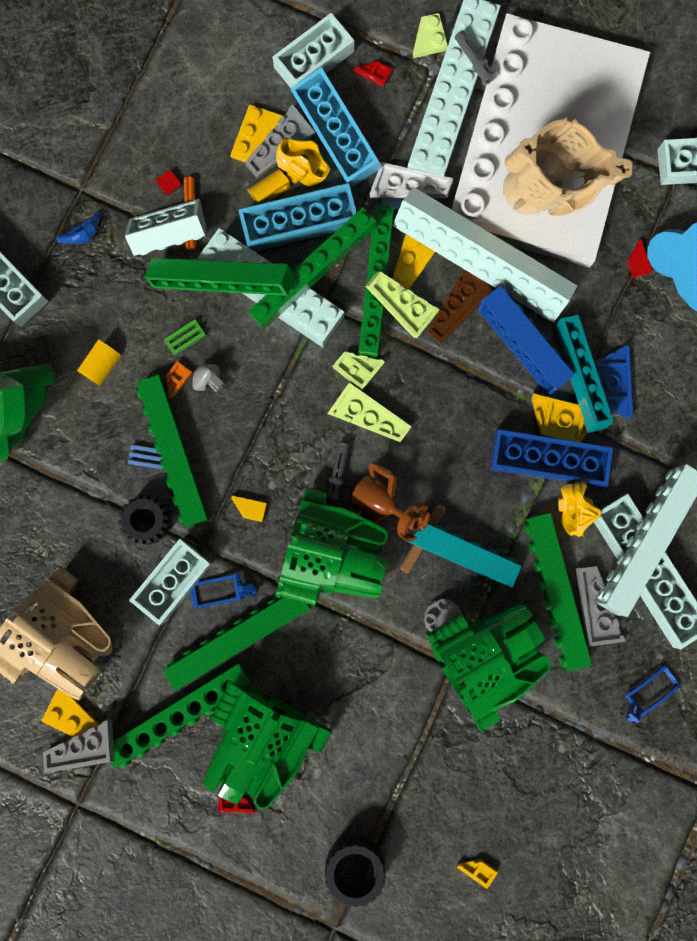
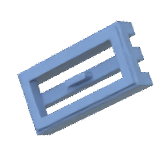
[128,445,163,470]

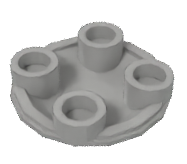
[424,599,463,632]

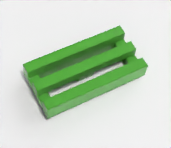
[164,319,206,356]

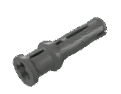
[454,30,497,86]
[326,442,350,502]

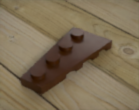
[427,269,493,345]

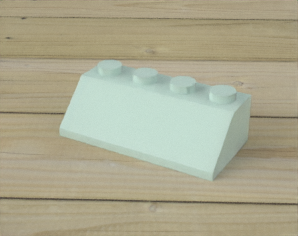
[125,199,206,256]

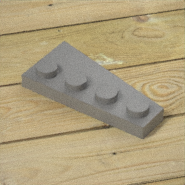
[245,105,315,179]
[576,566,626,646]
[43,720,115,773]

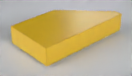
[231,496,267,522]
[456,859,498,889]

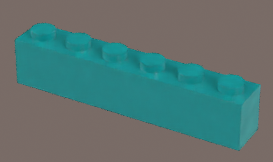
[554,315,614,433]
[403,522,521,587]

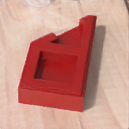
[218,795,255,813]

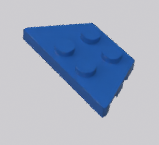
[594,345,633,419]

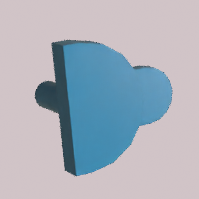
[647,222,697,311]

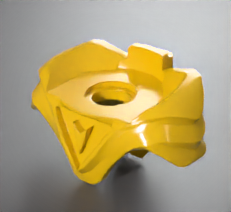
[276,137,331,187]
[558,481,601,537]

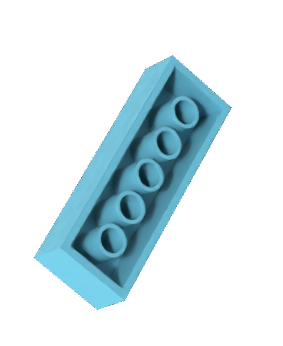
[290,67,382,188]
[239,183,357,252]

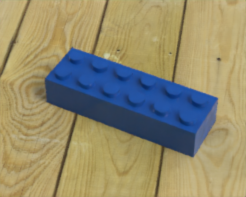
[478,286,574,396]
[489,429,613,488]

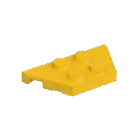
[531,394,588,442]

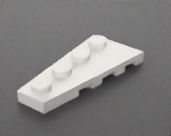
[370,162,453,198]

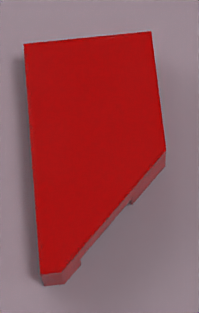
[354,61,393,87]
[627,240,653,279]

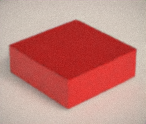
[155,170,182,196]

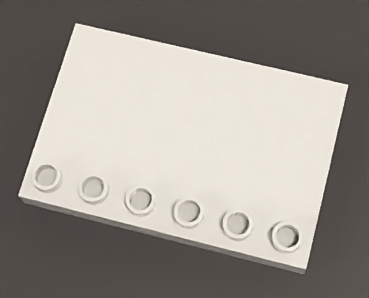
[451,13,650,268]

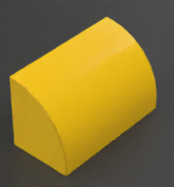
[247,169,290,205]
[77,340,122,387]

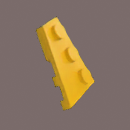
[230,105,284,162]
[393,234,435,290]
[41,689,101,737]

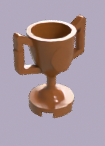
[352,462,430,542]

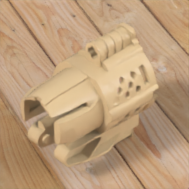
[503,117,632,216]
[0,565,113,700]

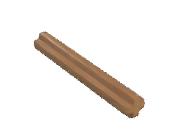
[400,504,446,573]

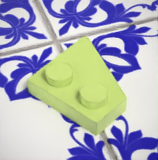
[413,13,448,58]
[333,352,385,391]

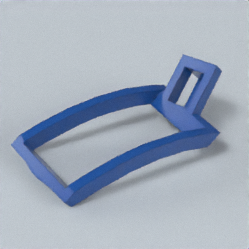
[191,574,257,609]
[625,664,681,723]

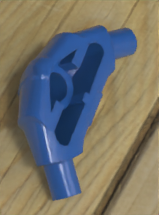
[57,211,102,245]

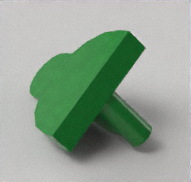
[0,363,55,462]

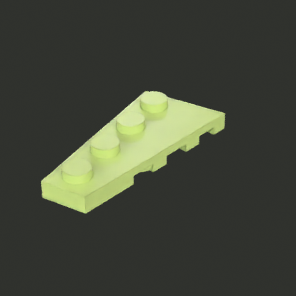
[366,272,440,338]
[328,383,411,442]

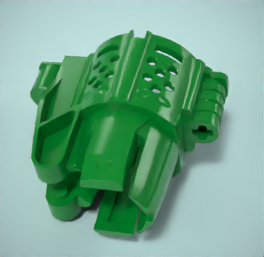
[275,486,388,606]
[425,603,551,733]
[203,680,333,809]

